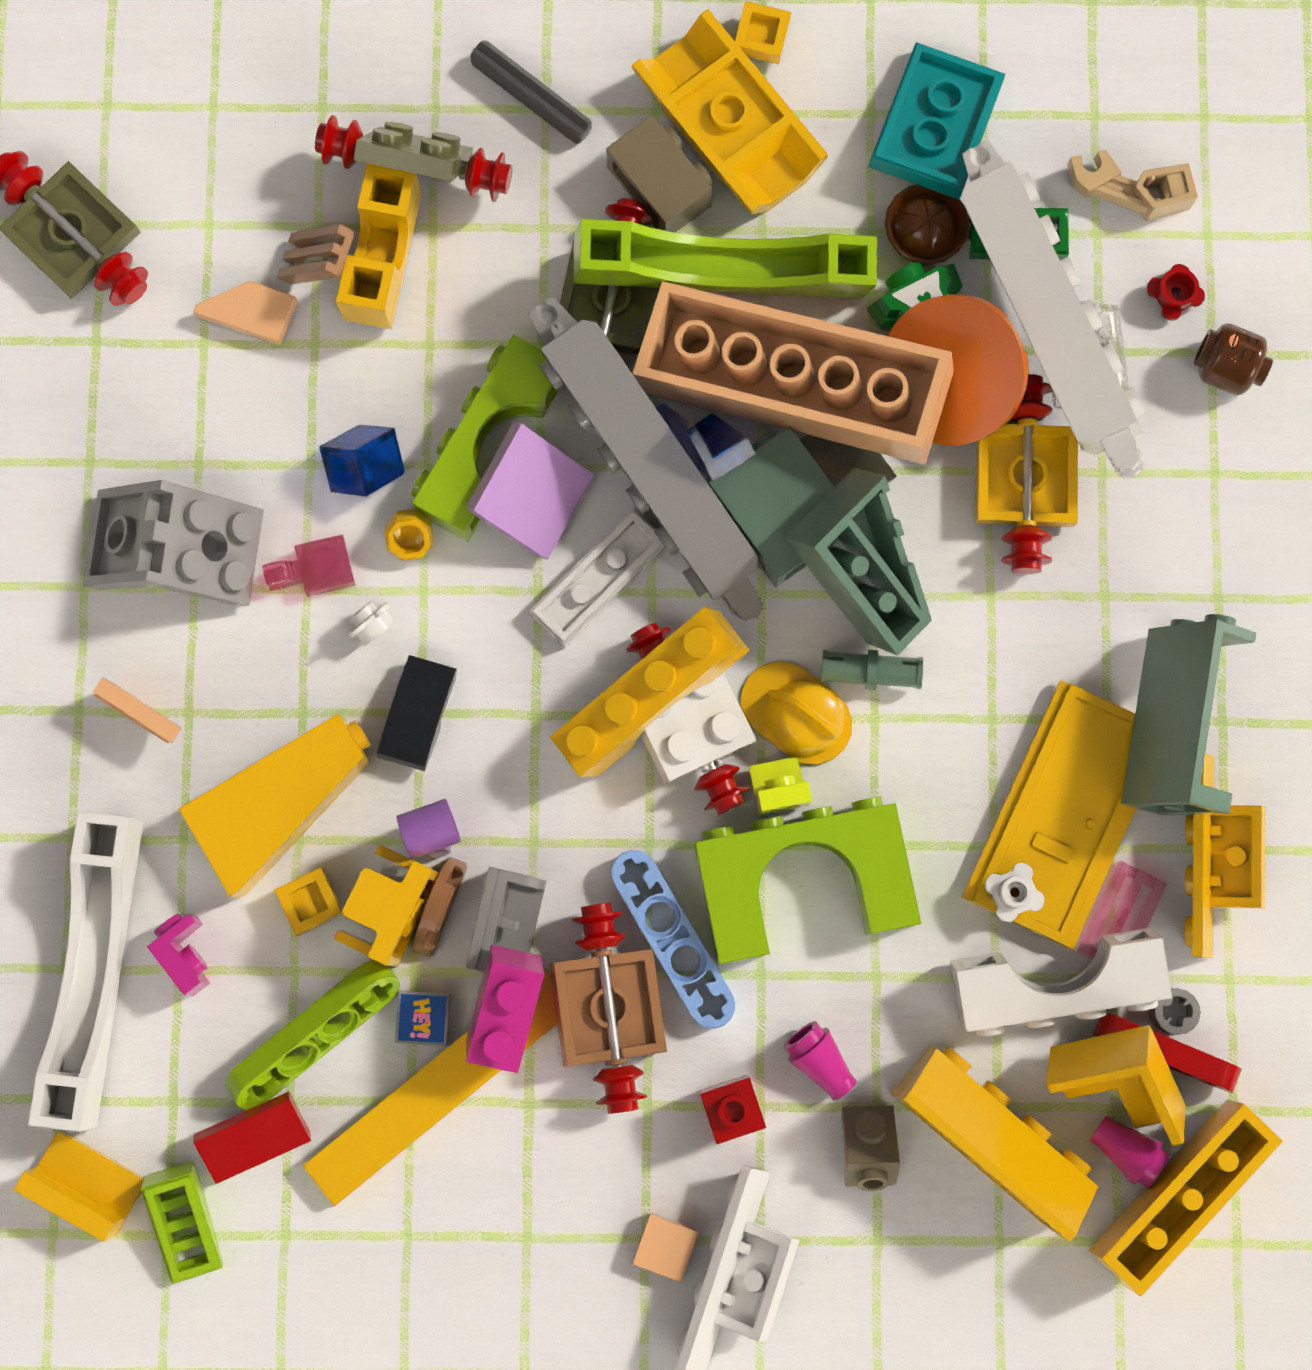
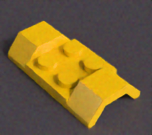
[632,9,828,215]

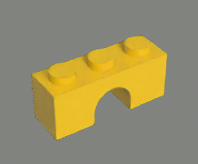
[336,163,422,330]

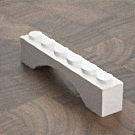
[28,811,144,1132]

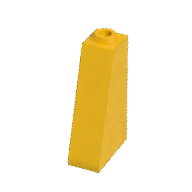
[179,714,371,899]

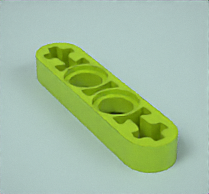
[225,960,400,1110]

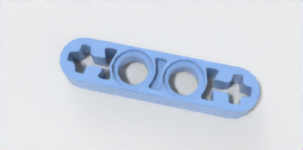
[611,850,735,1028]

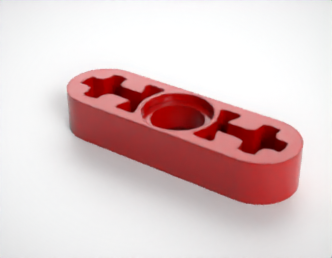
[1093,1012,1242,1093]

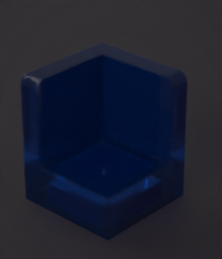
[319,425,405,497]

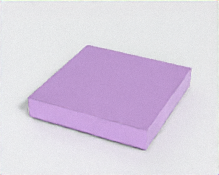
[465,422,594,560]

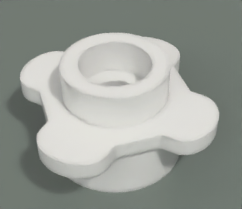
[347,601,395,646]
[985,863,1045,922]

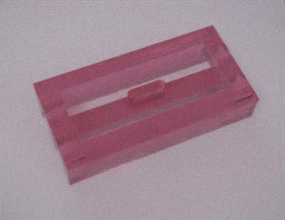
[1076,861,1167,959]

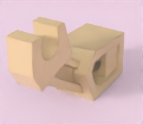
[1067,150,1198,221]

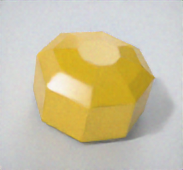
[384,509,434,560]

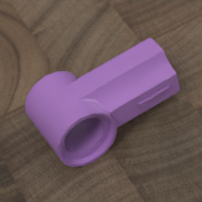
[396,798,461,860]

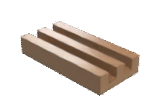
[276,224,354,285]

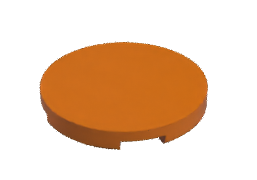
[888,294,1029,446]

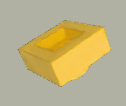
[735,1,792,64]
[274,867,343,936]

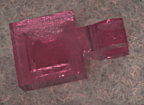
[262,534,356,597]

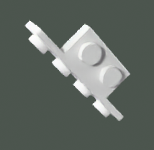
[676,1166,800,1370]

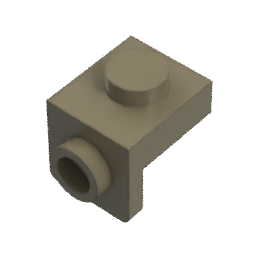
[841,1106,900,1191]

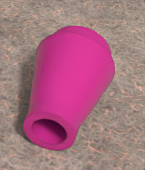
[784,1021,857,1100]
[1089,1115,1171,1189]

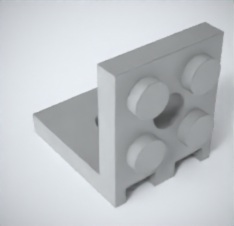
[83,480,264,607]

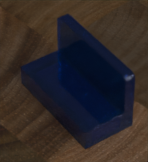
[656,403,756,481]

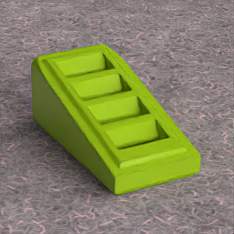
[140,1161,223,1284]

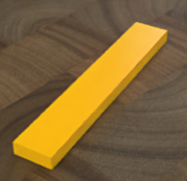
[303,968,557,1207]

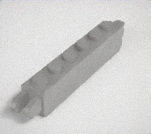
[528,296,764,621]

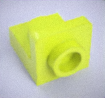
[749,757,812,816]

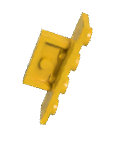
[1184,753,1265,958]

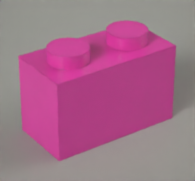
[466,945,544,1073]

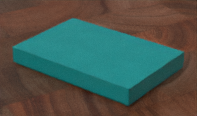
[868,42,1006,199]

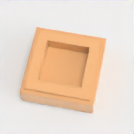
[632,1212,699,1283]

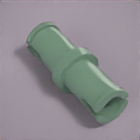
[821,650,923,690]

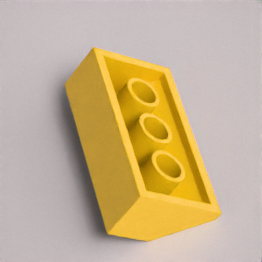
[891,1046,1099,1242]

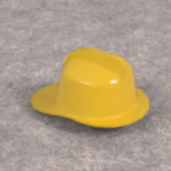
[741,661,852,765]

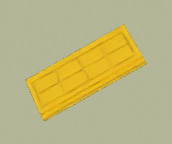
[961,680,1136,950]

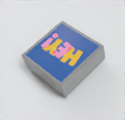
[395,991,451,1046]

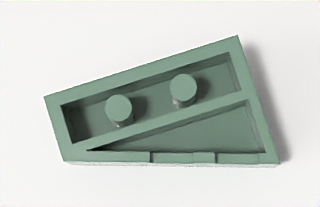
[784,468,932,656]

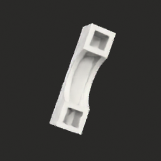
[950,927,1172,1036]

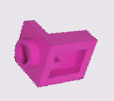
[147,914,210,996]

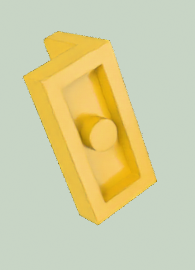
[13,1132,144,1242]

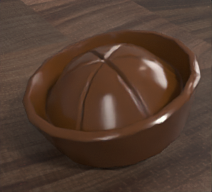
[884,184,970,265]

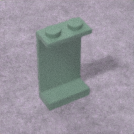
[1121,614,1256,815]

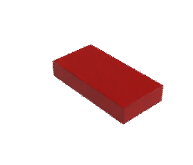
[193,1091,311,1184]

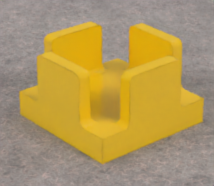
[334,844,439,966]

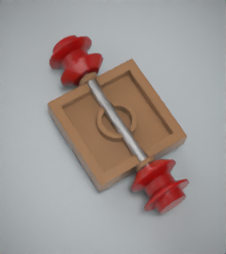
[550,903,667,1114]

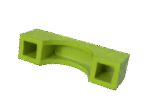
[411,335,560,542]

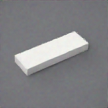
[529,508,665,649]

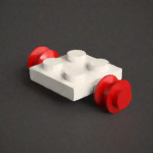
[626,623,757,816]

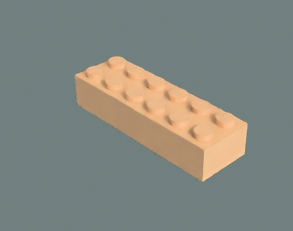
[632,281,954,465]

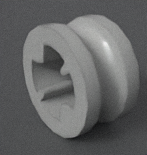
[1149,988,1201,1035]

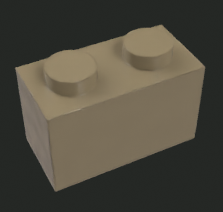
[606,114,713,233]

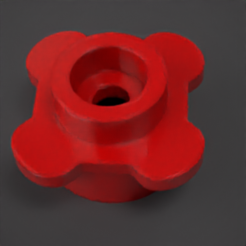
[1146,264,1205,321]

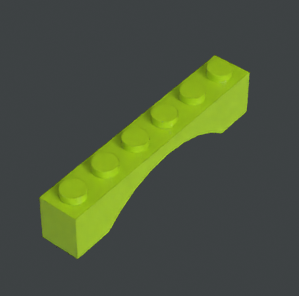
[573,219,877,299]

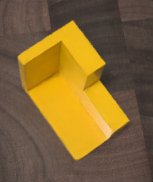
[1046,1025,1186,1146]

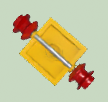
[975,374,1078,574]

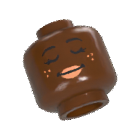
[1194,323,1273,395]

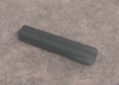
[470,40,592,144]

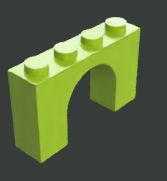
[694,797,922,964]

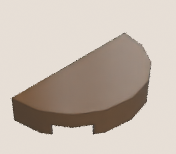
[413,857,468,958]

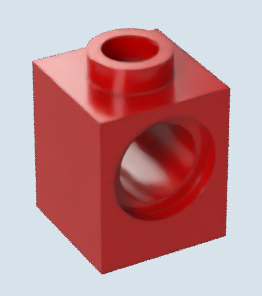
[699,1074,766,1144]

